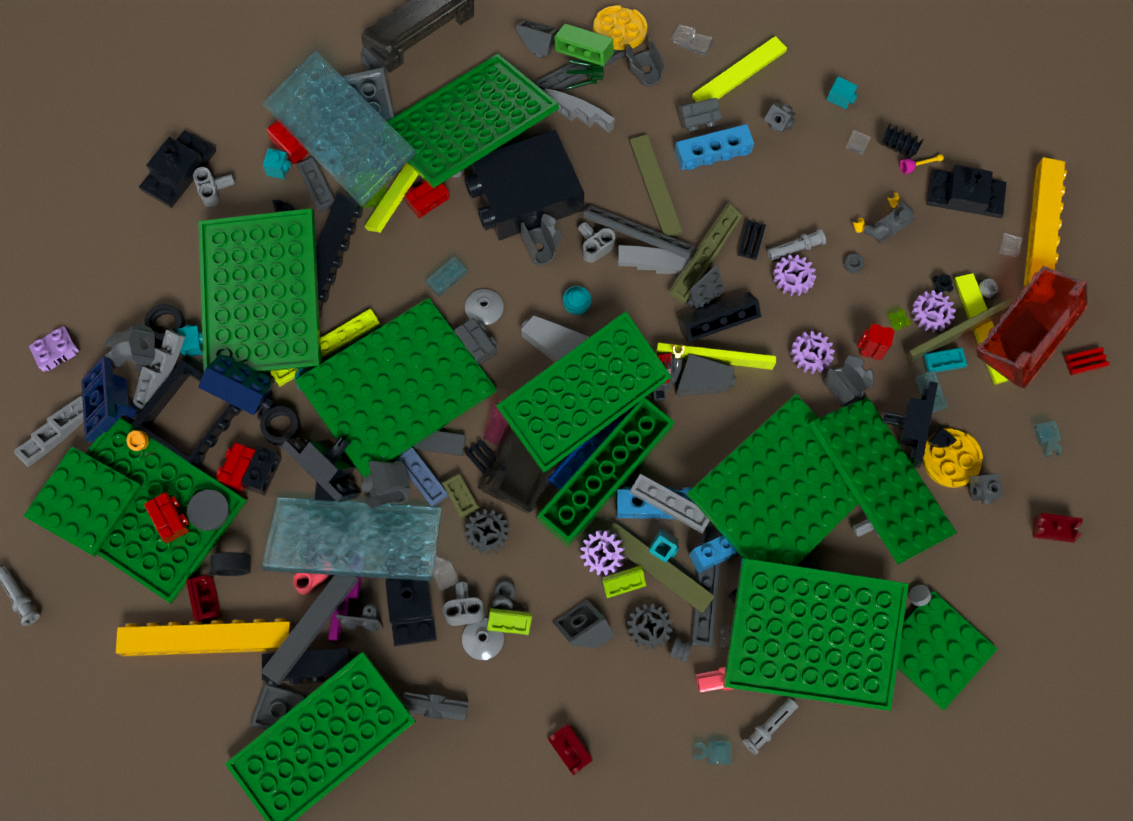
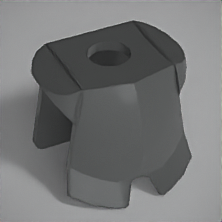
[626,36,665,86]
[521,214,562,265]
[105,324,155,373]
[824,355,874,407]
[362,461,411,509]

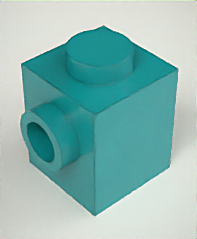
[827,76,858,109]
[262,149,291,180]
[177,325,203,358]
[649,528,679,563]

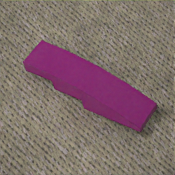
[328,556,363,643]

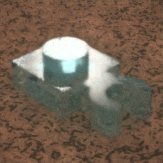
[1034,421,1062,458]
[693,741,731,765]

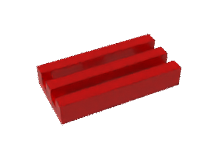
[1064,347,1110,376]

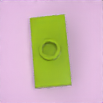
[601,566,646,598]
[487,608,532,635]

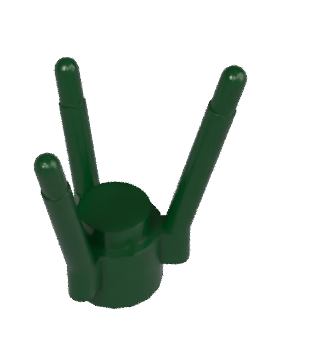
[565,59,604,90]

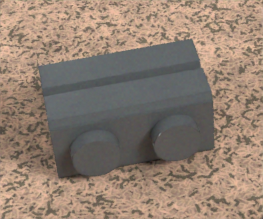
[677,98,721,131]
[454,318,498,366]

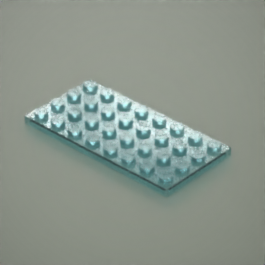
[263,50,417,207]
[262,497,442,581]

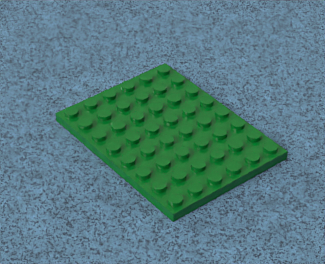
[376,54,560,188]
[198,208,321,372]
[295,298,497,479]
[687,394,859,566]
[85,418,247,605]
[723,558,909,711]

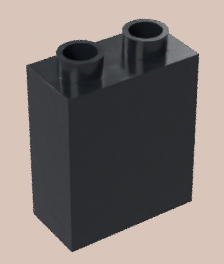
[464,129,585,241]

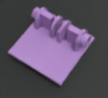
[29,326,79,372]

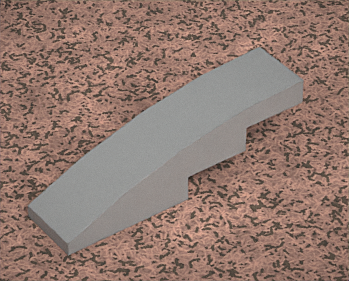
[544,88,615,133]
[618,245,692,274]
[132,330,185,410]
[14,396,84,467]

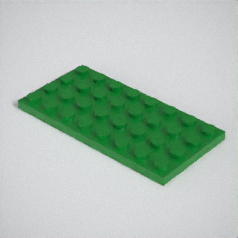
[496,311,671,473]
[809,397,957,565]
[225,652,416,821]

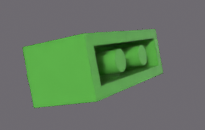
[554,24,614,66]

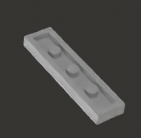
[630,474,710,533]

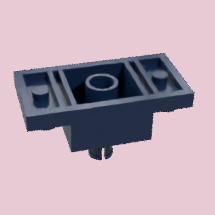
[81,356,138,443]

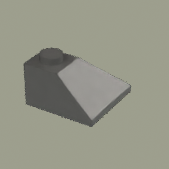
[516,19,559,58]
[553,599,614,648]

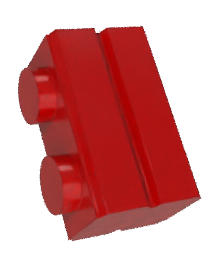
[266,119,308,165]
[404,180,450,219]
[857,324,895,360]
[217,443,256,492]
[144,492,190,544]

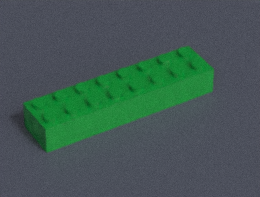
[537,398,675,548]

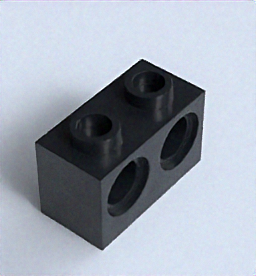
[241,446,282,496]

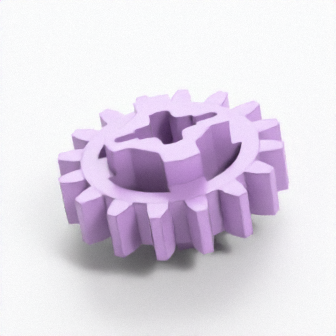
[773,255,816,296]
[911,290,956,333]
[790,331,835,374]
[580,530,626,576]

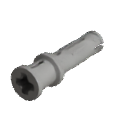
[767,228,826,261]
[0,566,40,626]
[742,698,799,755]

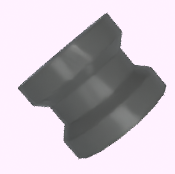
[669,637,692,663]

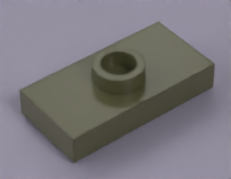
[442,473,479,519]

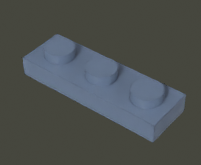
[396,448,448,508]

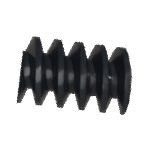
[881,122,924,159]

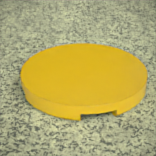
[593,5,647,50]
[922,428,983,488]

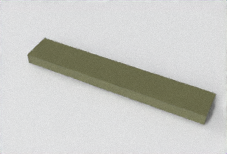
[629,134,683,237]
[668,203,743,304]
[907,297,1016,363]
[609,523,715,614]

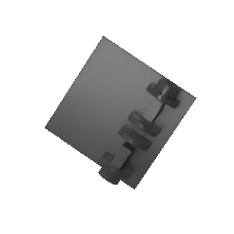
[687,264,725,310]
[335,605,383,632]

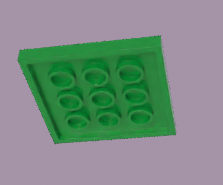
[23,446,142,557]
[897,591,998,711]

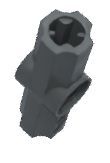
[403,692,469,722]

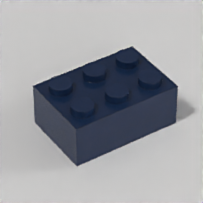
[198,354,275,415]

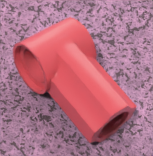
[293,558,335,595]
[696,667,732,693]

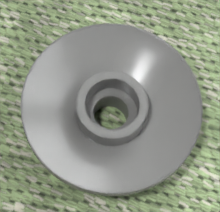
[465,289,504,326]
[462,618,504,660]

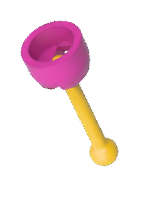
[900,154,944,174]

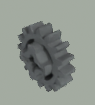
[464,509,509,555]
[627,604,673,650]

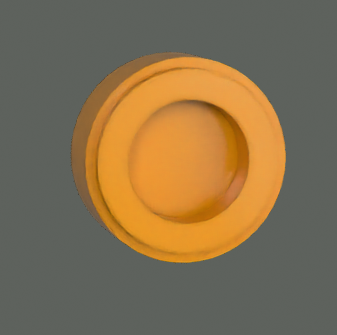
[126,430,149,451]

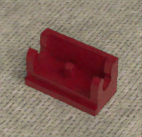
[1033,513,1083,543]
[186,575,222,623]
[548,724,593,776]

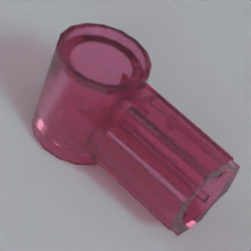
[483,402,509,444]

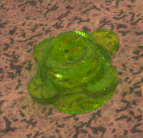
[888,309,911,331]

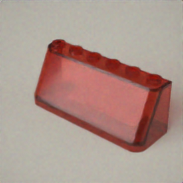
[976,266,1088,389]

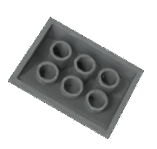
[309,68,394,139]

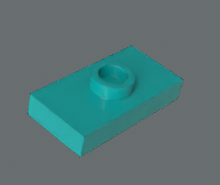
[923,347,968,374]

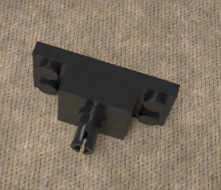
[139,130,216,208]
[926,165,1006,218]
[883,381,938,468]
[281,435,362,502]
[385,557,437,647]

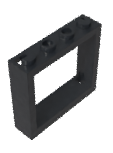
[131,360,242,467]

